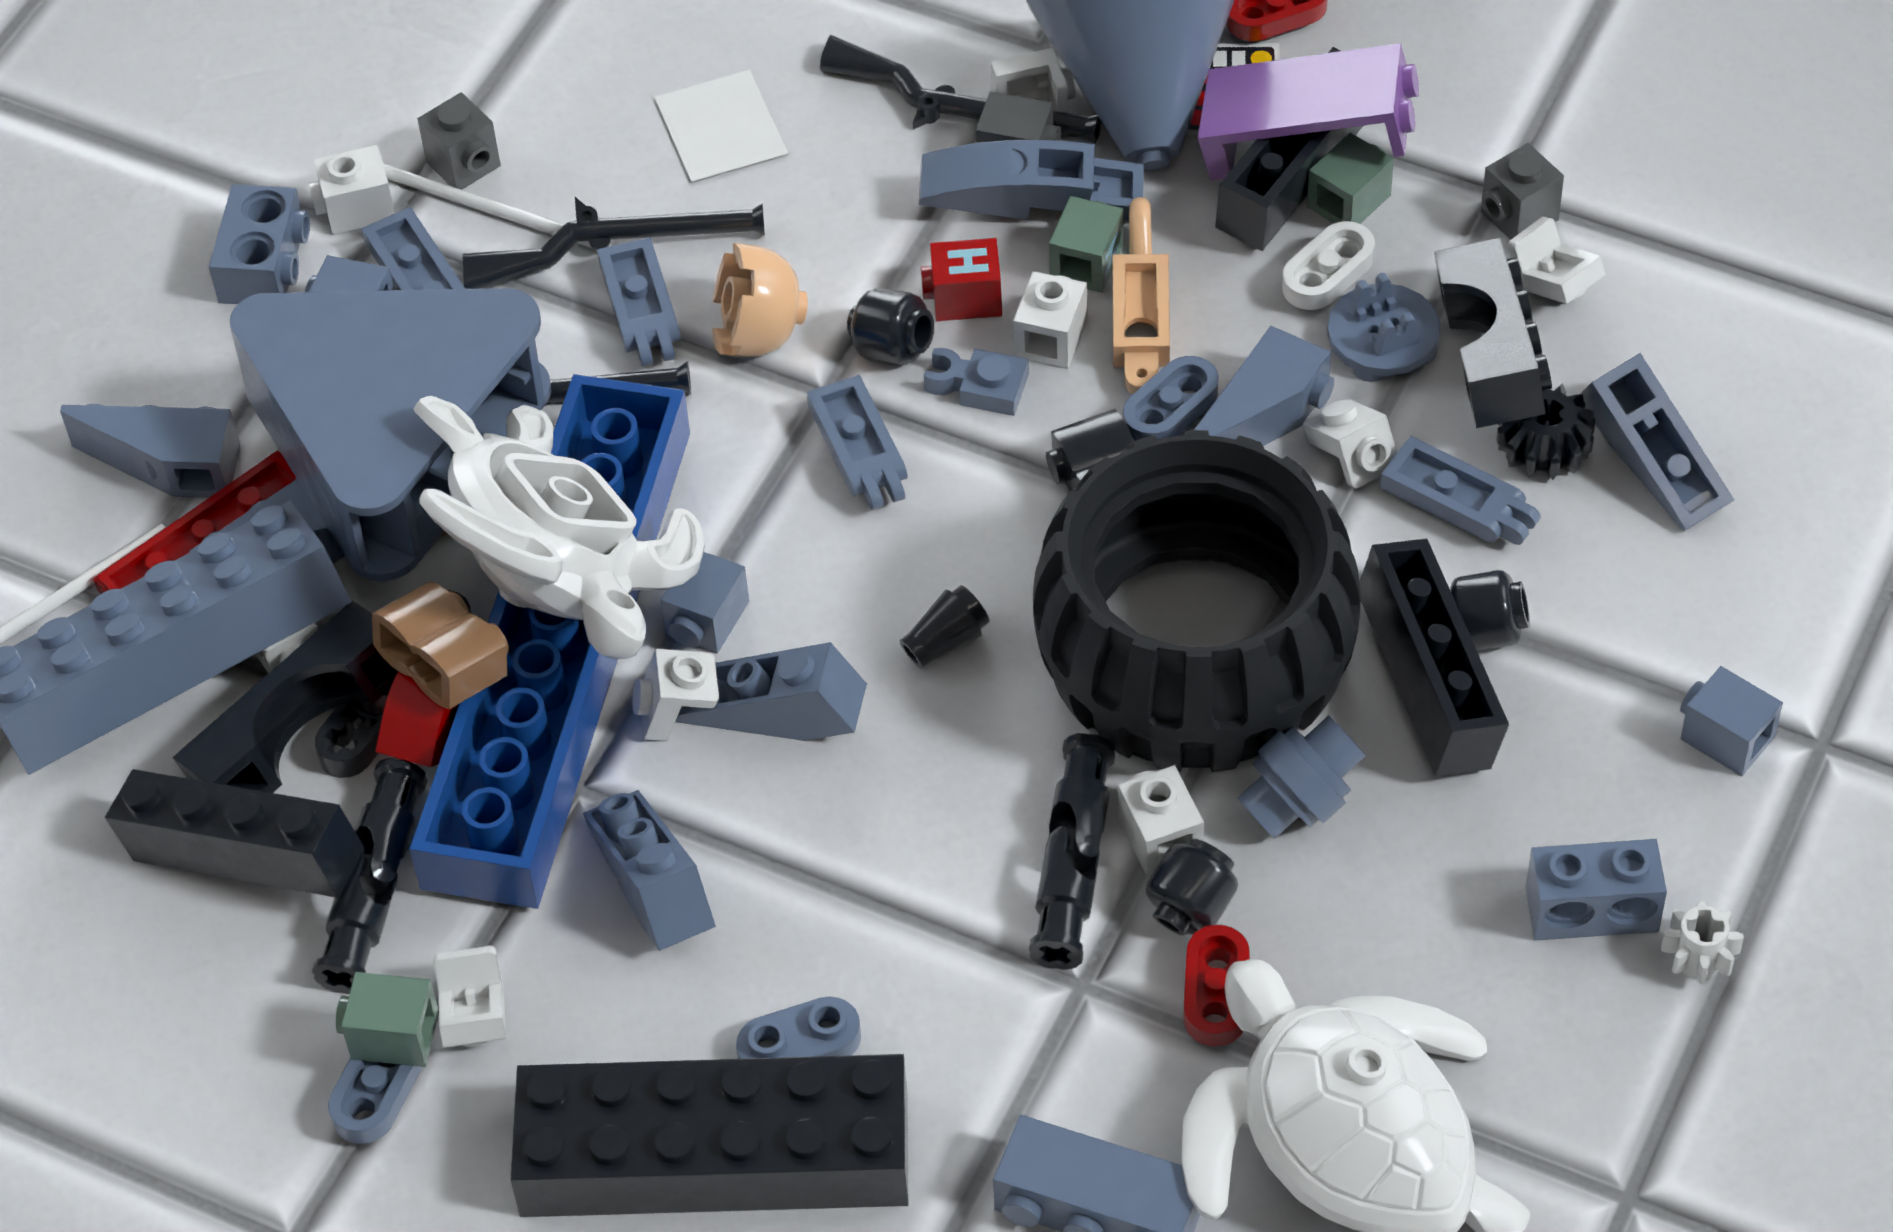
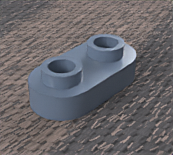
[1123,356,1219,442]
[736,996,861,1059]
[328,1057,422,1144]

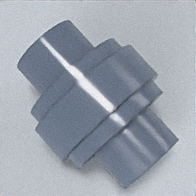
[1238,715,1366,838]

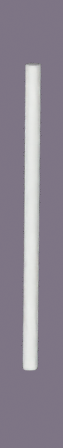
[383,163,612,248]
[0,523,166,645]

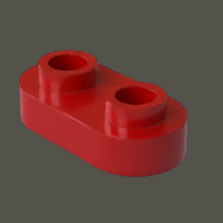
[1226,0,1327,41]
[1183,925,1250,1047]

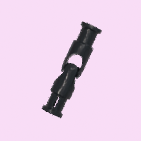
[1029,733,1116,970]
[312,758,428,994]

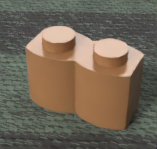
[372,582,509,709]

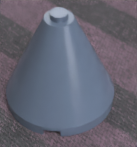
[1026,0,1234,171]

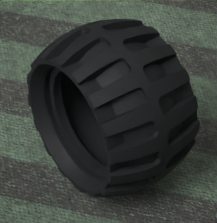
[1033,430,1361,773]

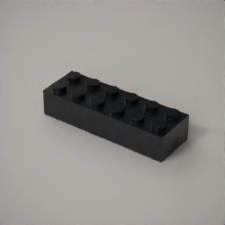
[511,1054,909,1217]

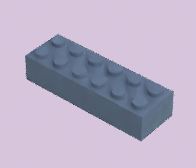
[0,500,352,775]

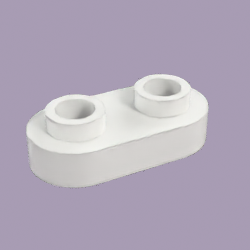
[1282,221,1375,310]

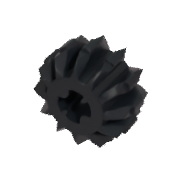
[1496,383,1596,480]

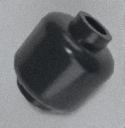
[847,288,934,365]
[1450,570,1530,651]
[1146,839,1238,935]

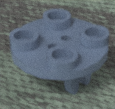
[1327,273,1441,382]

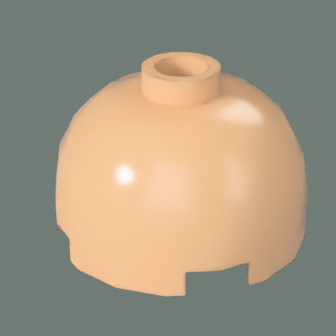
[712,243,808,357]

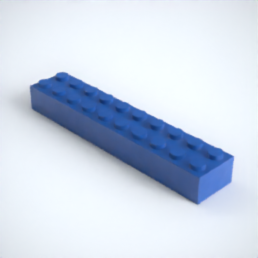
[409,374,690,909]

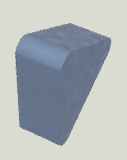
[230,288,551,581]

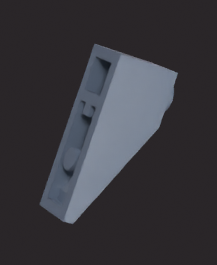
[1195,326,1335,446]
[1580,353,1735,531]

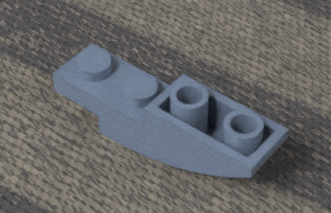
[918,140,1144,220]

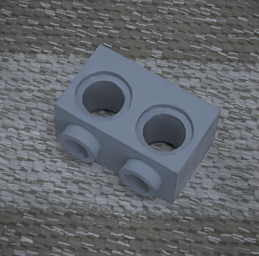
[209,184,310,304]
[1525,839,1667,941]

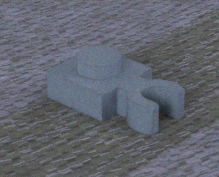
[924,348,1029,416]

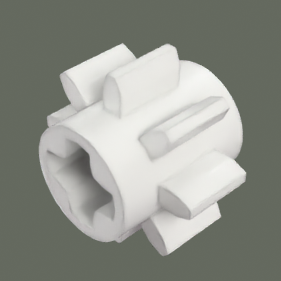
[1661,901,1744,984]

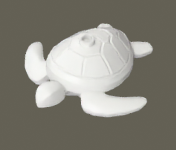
[413,396,705,659]
[1181,959,1531,1232]

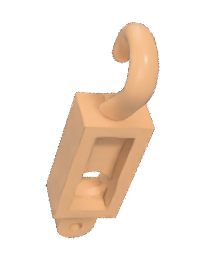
[1113,197,1170,394]

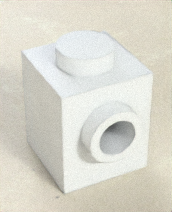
[309,144,395,235]
[1013,271,1087,369]
[1118,765,1204,876]

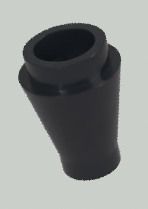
[899,585,990,668]

